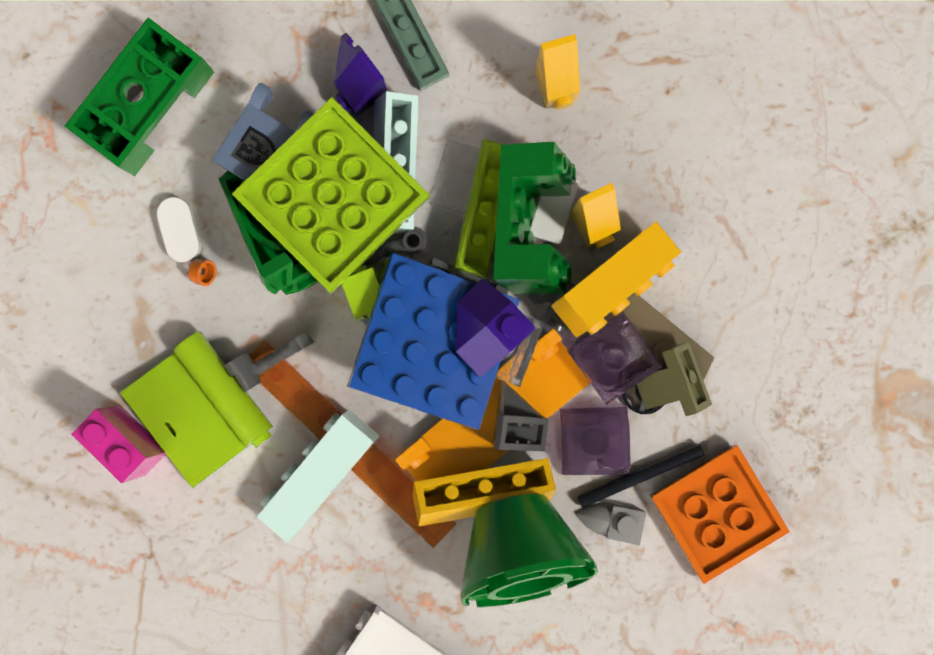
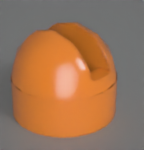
[187,258,217,286]

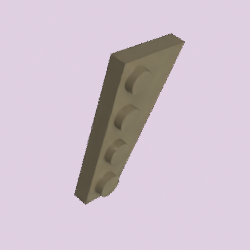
[585,293,715,381]

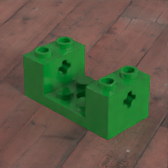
[64,17,215,176]
[493,142,576,294]

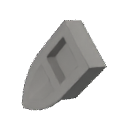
[576,503,646,546]

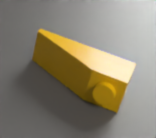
[535,34,580,110]
[570,182,621,249]

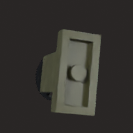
[621,341,712,416]

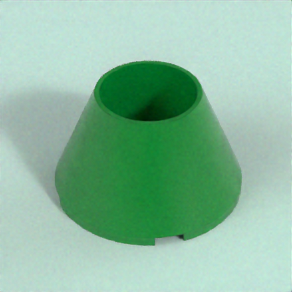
[460,494,598,608]

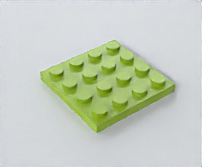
[232,97,430,294]

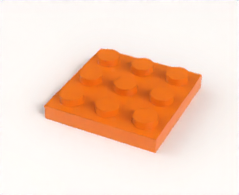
[649,444,790,584]

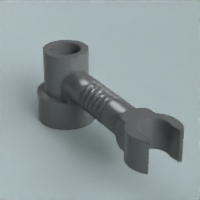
[362,227,428,266]
[223,331,314,392]

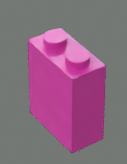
[71,406,166,484]

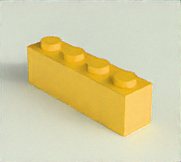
[551,221,682,338]
[412,458,556,527]

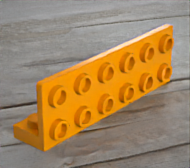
[395,328,592,481]

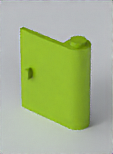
[120,331,273,488]

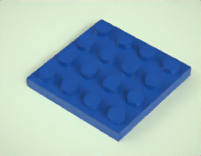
[347,253,520,430]

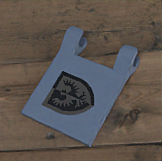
[212,83,314,181]

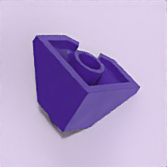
[334,33,387,117]
[455,278,536,377]

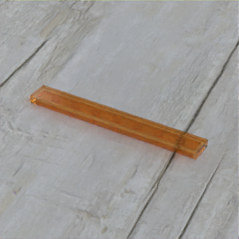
[249,340,457,549]

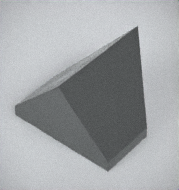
[493,378,549,452]

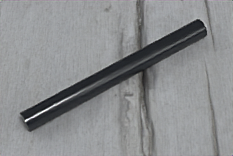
[577,443,704,508]

